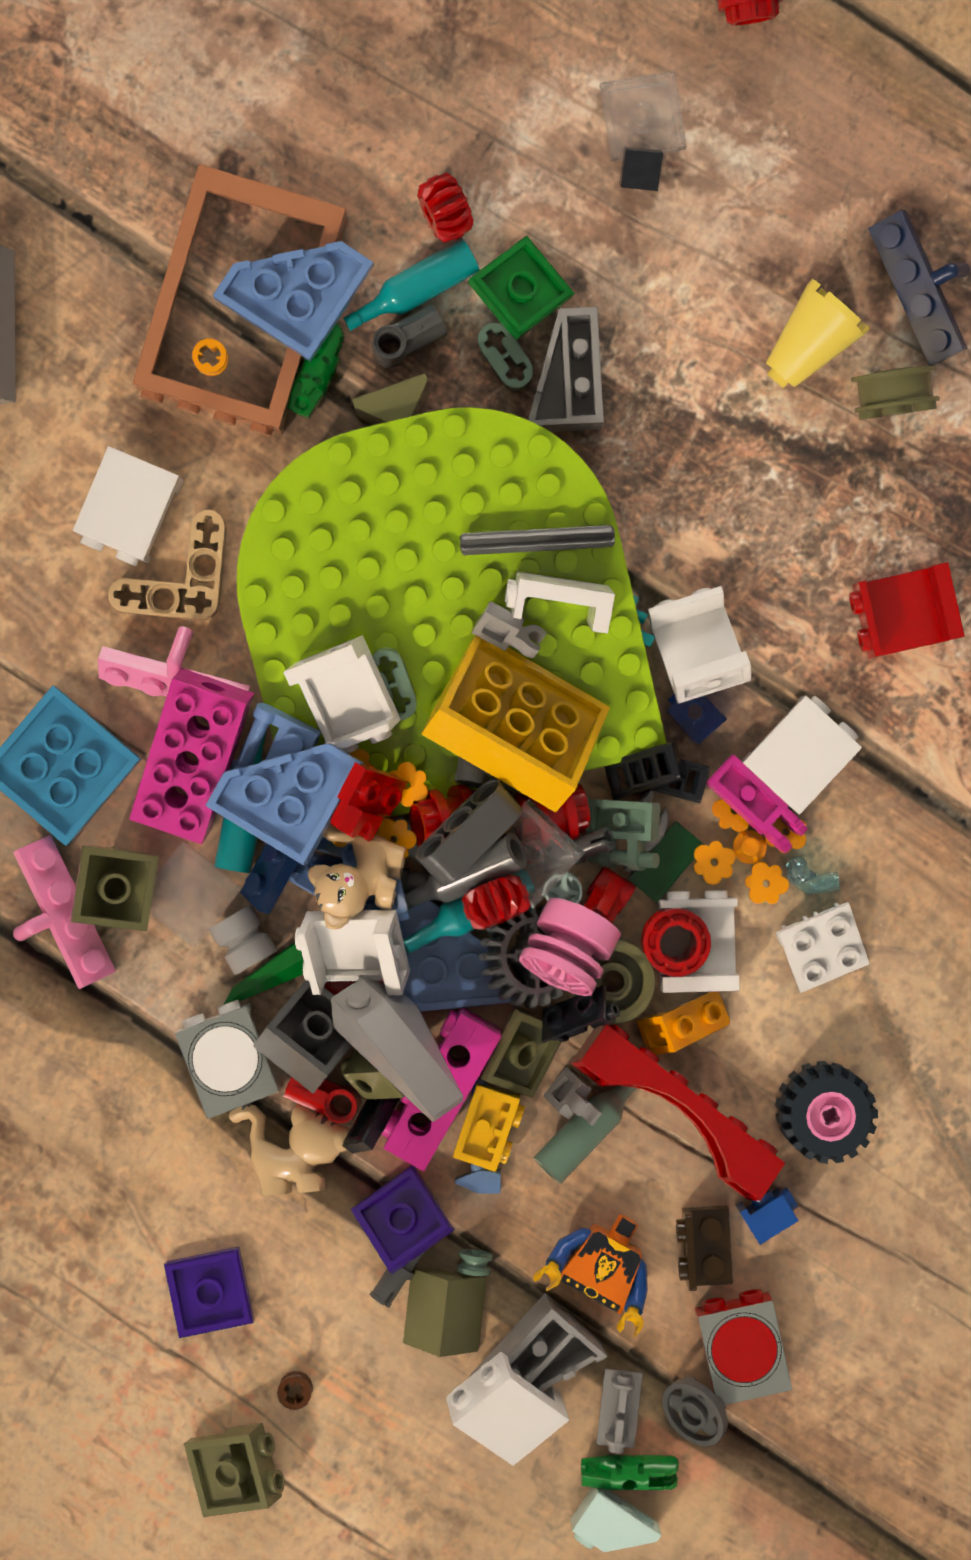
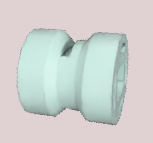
[544,871,582,904]

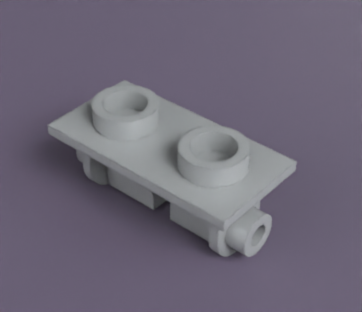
[596,1368,643,1454]

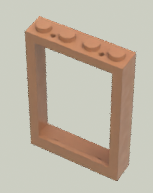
[132,164,348,437]

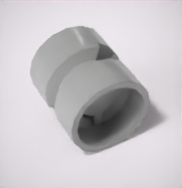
[208,905,278,975]

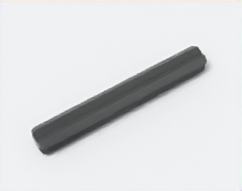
[460,525,615,555]

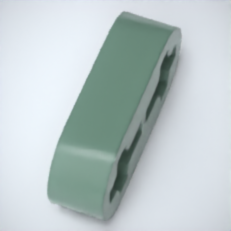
[478,323,533,391]
[372,647,417,720]

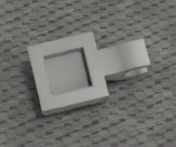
[471,601,547,658]
[543,1066,602,1126]

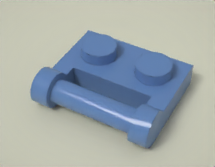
[229,703,321,770]

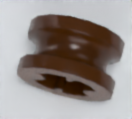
[277,1371,313,1410]

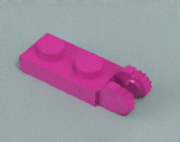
[706,754,808,853]

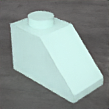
[571,1487,661,1552]

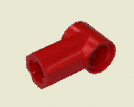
[583,867,636,923]
[283,1077,362,1124]

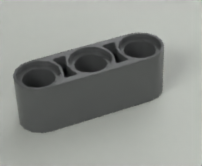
[416,779,522,886]

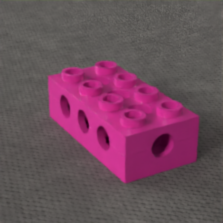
[129,668,255,845]
[381,1007,502,1172]

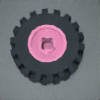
[775,1061,878,1164]

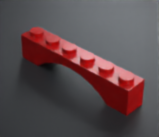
[570,1024,785,1201]

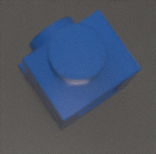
[736,1187,799,1245]

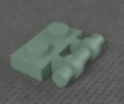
[586,799,660,871]

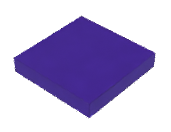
[351,1165,455,1274]
[164,1246,255,1338]

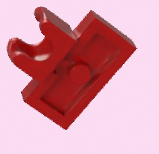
[330,762,408,842]

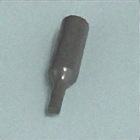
[405,832,527,909]

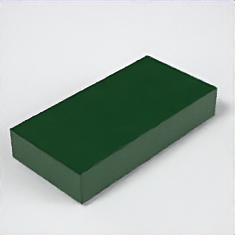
[627,821,705,903]

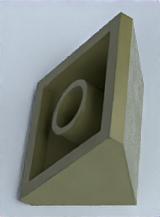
[352,373,430,425]
[70,845,159,931]
[480,1006,561,1098]
[403,1267,487,1357]

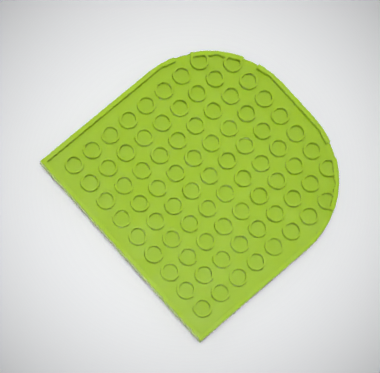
[236,407,666,818]

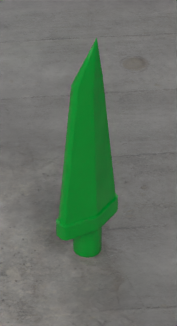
[224,942,304,1004]

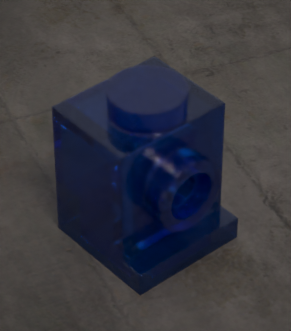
[665,694,727,745]

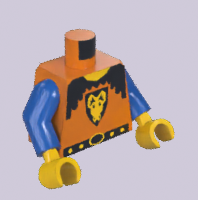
[533,1214,648,1337]

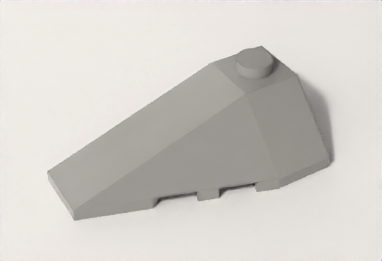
[331,978,463,1122]

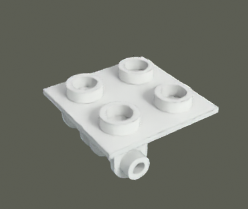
[775,902,870,993]

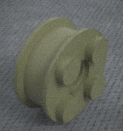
[851,365,940,420]
[572,938,655,1024]

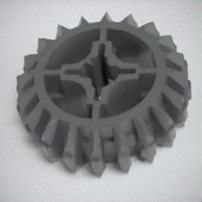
[478,904,563,1008]

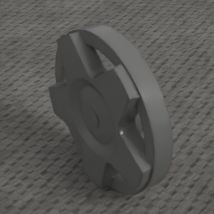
[662,1377,728,1446]

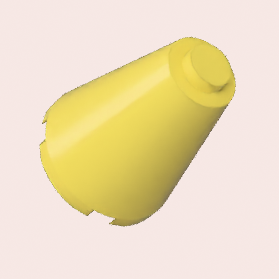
[766,278,870,389]

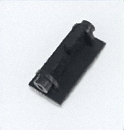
[542,985,620,1043]

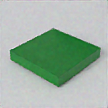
[468,235,575,341]

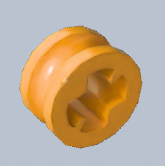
[192,338,229,376]

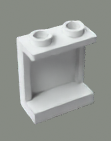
[73,446,184,566]
[505,571,615,634]
[284,635,401,754]
[741,696,862,815]
[295,910,410,996]
[446,1352,569,1466]

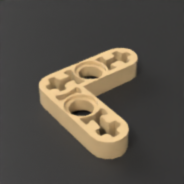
[108,510,227,621]

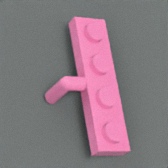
[98,626,250,697]
[13,835,116,989]

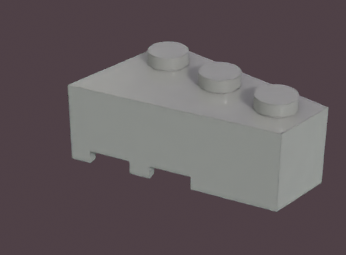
[528,307,604,432]
[469,1293,608,1393]

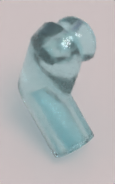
[786,857,840,894]

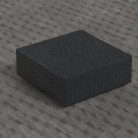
[619,146,663,191]

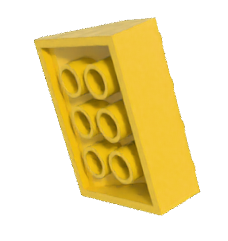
[421,635,610,812]

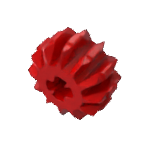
[417,172,474,243]
[461,875,531,930]

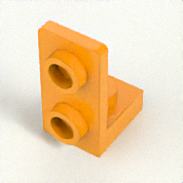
[636,991,730,1055]

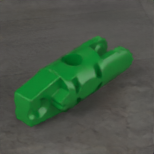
[288,324,345,419]
[581,1455,679,1490]

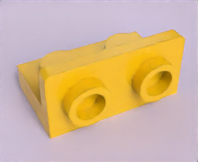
[452,1083,525,1172]

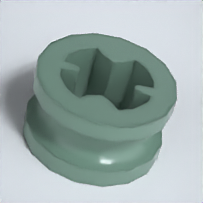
[457,1249,492,1276]

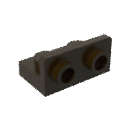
[676,1205,733,1291]

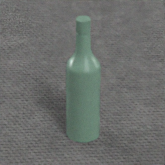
[533,1085,636,1184]

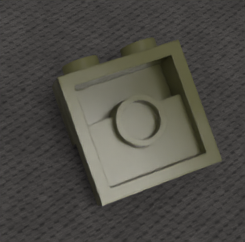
[184,1423,285,1517]

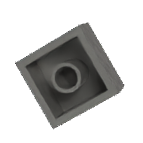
[253,980,351,1094]

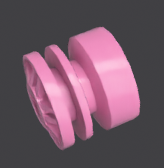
[519,898,621,996]

